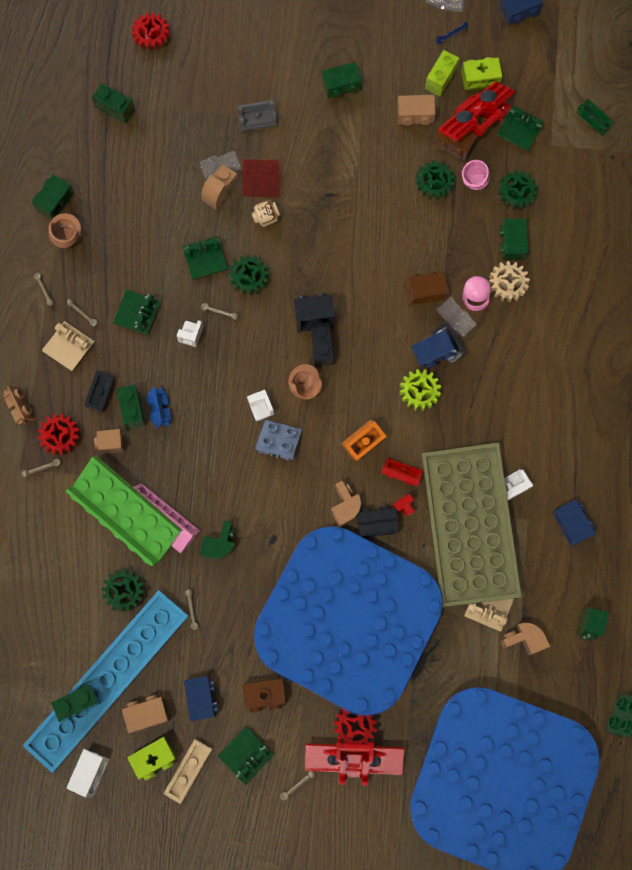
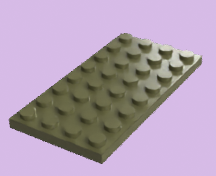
[422,443,522,608]

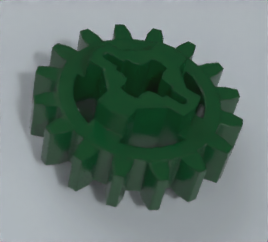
[415,160,455,200]
[498,170,538,210]
[229,254,269,295]
[101,569,145,613]

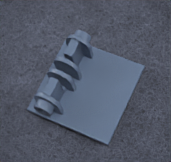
[255,420,302,461]

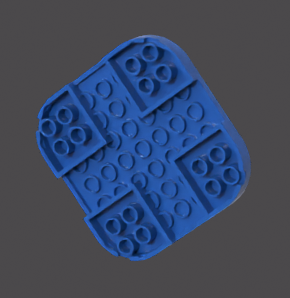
[254,527,442,716]
[410,687,599,870]

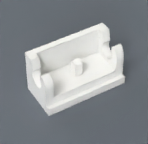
[504,469,533,501]
[67,749,110,798]

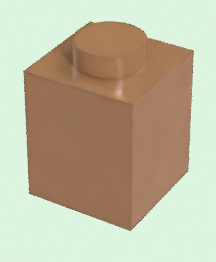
[94,429,124,454]

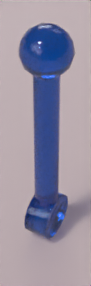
[436,22,468,44]

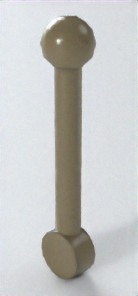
[34,273,54,306]
[67,299,98,327]
[201,303,239,320]
[22,459,61,477]
[185,589,198,630]
[280,771,316,801]

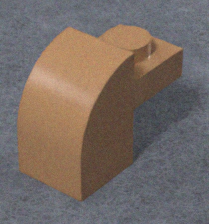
[201,164,238,210]
[331,481,361,528]
[501,623,550,656]

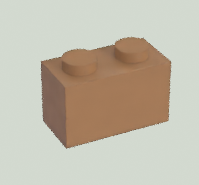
[397,95,435,125]
[122,695,170,733]

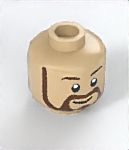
[252,200,280,227]

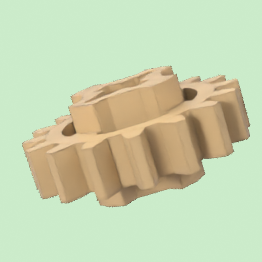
[489,261,530,302]

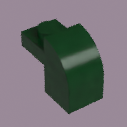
[199,521,236,561]

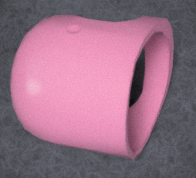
[462,160,490,190]
[462,276,491,311]

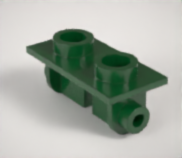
[577,98,614,136]

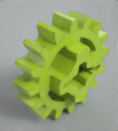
[400,369,441,411]

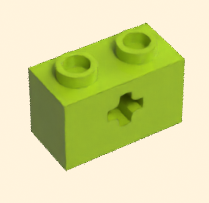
[425,50,459,97]
[461,57,502,90]
[127,737,177,781]

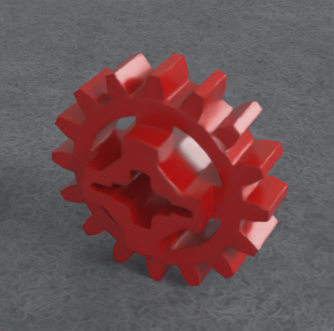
[131,12,170,50]
[37,413,80,456]
[333,709,377,744]

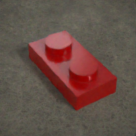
[381,457,423,487]

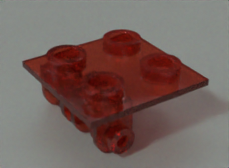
[242,159,279,197]

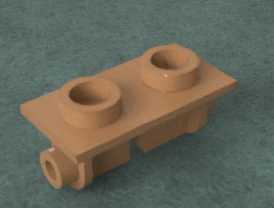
[3,386,35,426]

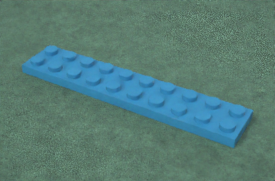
[23,590,189,773]

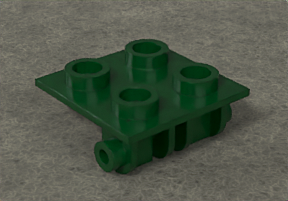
[496,105,543,152]
[182,236,228,280]
[112,290,161,335]
[605,693,632,738]
[217,726,274,785]

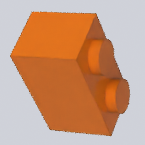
[341,420,387,461]

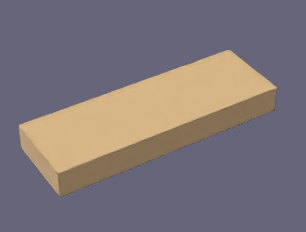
[164,739,213,804]

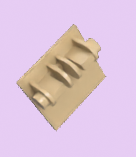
[42,321,94,371]
[464,599,514,632]

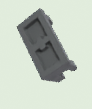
[238,100,277,131]

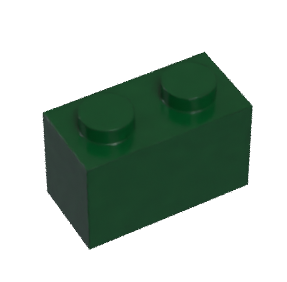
[321,62,362,98]
[92,83,135,124]
[32,174,74,220]
[499,219,528,260]
[116,384,146,430]
[576,607,609,642]
[51,685,101,722]

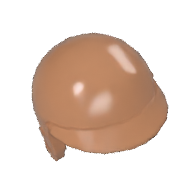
[48,213,81,248]
[288,364,322,399]

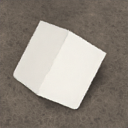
[177,320,203,347]
[247,390,274,421]

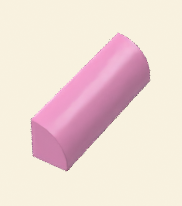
[133,483,200,553]

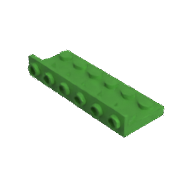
[66,456,183,566]

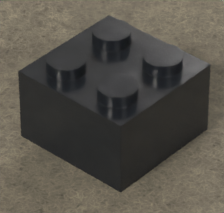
[294,293,335,333]

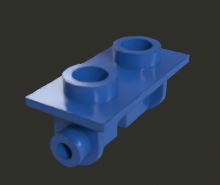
[147,387,172,429]

